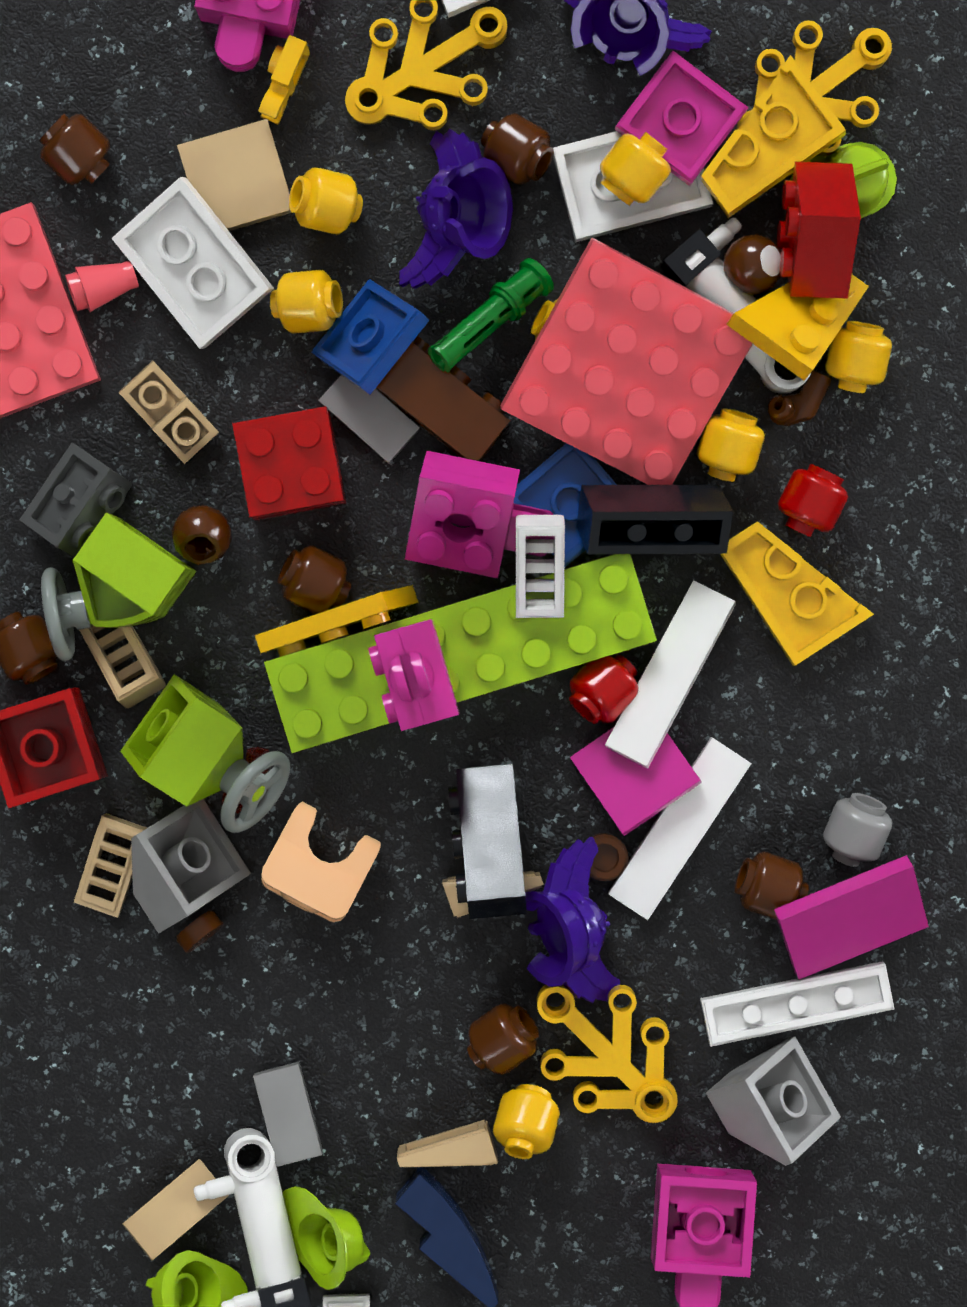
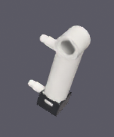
[660,218,811,394]
[193,1128,311,1307]

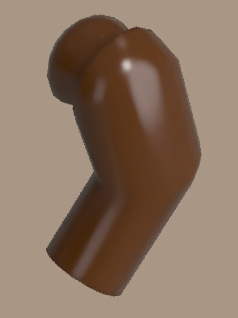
[768,371,832,426]

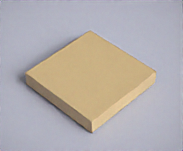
[177,119,292,231]

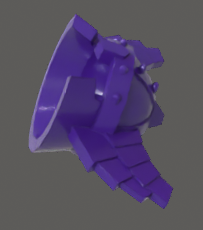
[564,0,712,76]
[399,129,513,289]
[525,837,620,1003]

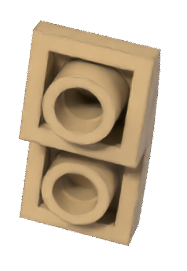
[119,360,219,464]
[122,1159,229,1261]

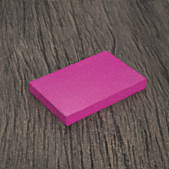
[774,855,929,980]

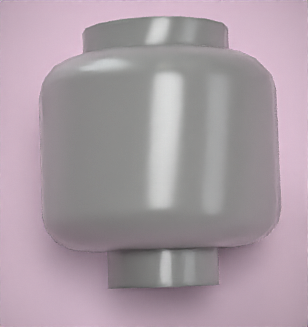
[823,793,893,867]

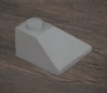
[131,799,251,934]
[706,1036,841,1166]

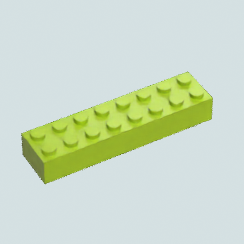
[264,554,657,753]

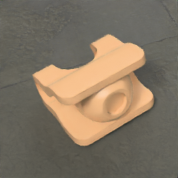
[261,801,381,923]

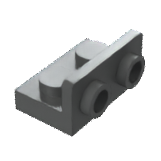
[19,442,132,557]

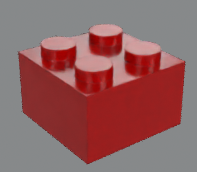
[777,162,861,299]
[232,406,347,520]
[0,687,108,809]

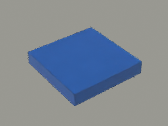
[311,279,429,395]
[514,443,617,568]

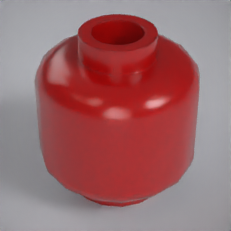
[778,464,848,537]
[569,655,639,724]

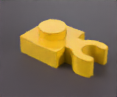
[258,35,310,125]

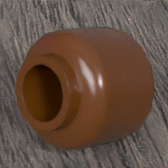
[39,113,110,185]
[481,113,554,185]
[277,545,351,615]
[0,611,58,685]
[735,852,809,920]
[467,1004,539,1075]

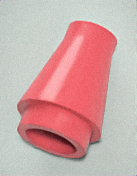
[65,261,139,312]

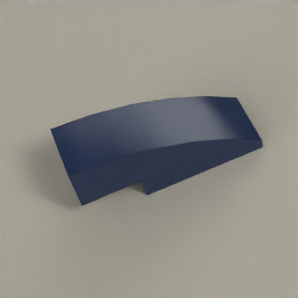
[395,1167,498,1307]

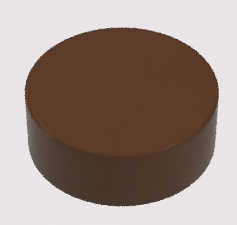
[590,833,628,881]
[176,911,224,953]

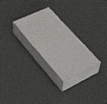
[318,375,420,464]
[253,1061,323,1167]

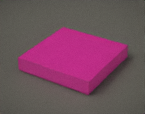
[615,51,748,186]
[570,726,702,836]

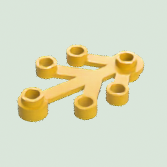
[345,0,507,130]
[736,20,892,156]
[537,985,678,1123]

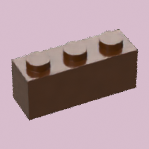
[376,336,510,461]

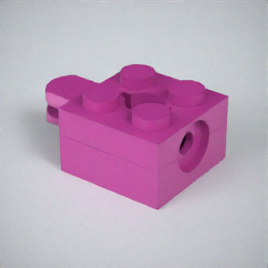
[194,0,300,72]
[405,451,554,578]
[368,619,459,731]
[651,1163,757,1307]

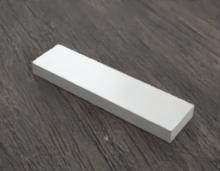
[605,580,736,769]
[608,737,752,920]
[700,961,894,1047]

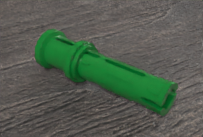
[428,258,554,372]

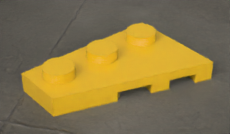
[701,55,846,218]
[726,274,869,381]
[720,521,874,666]
[255,585,419,657]

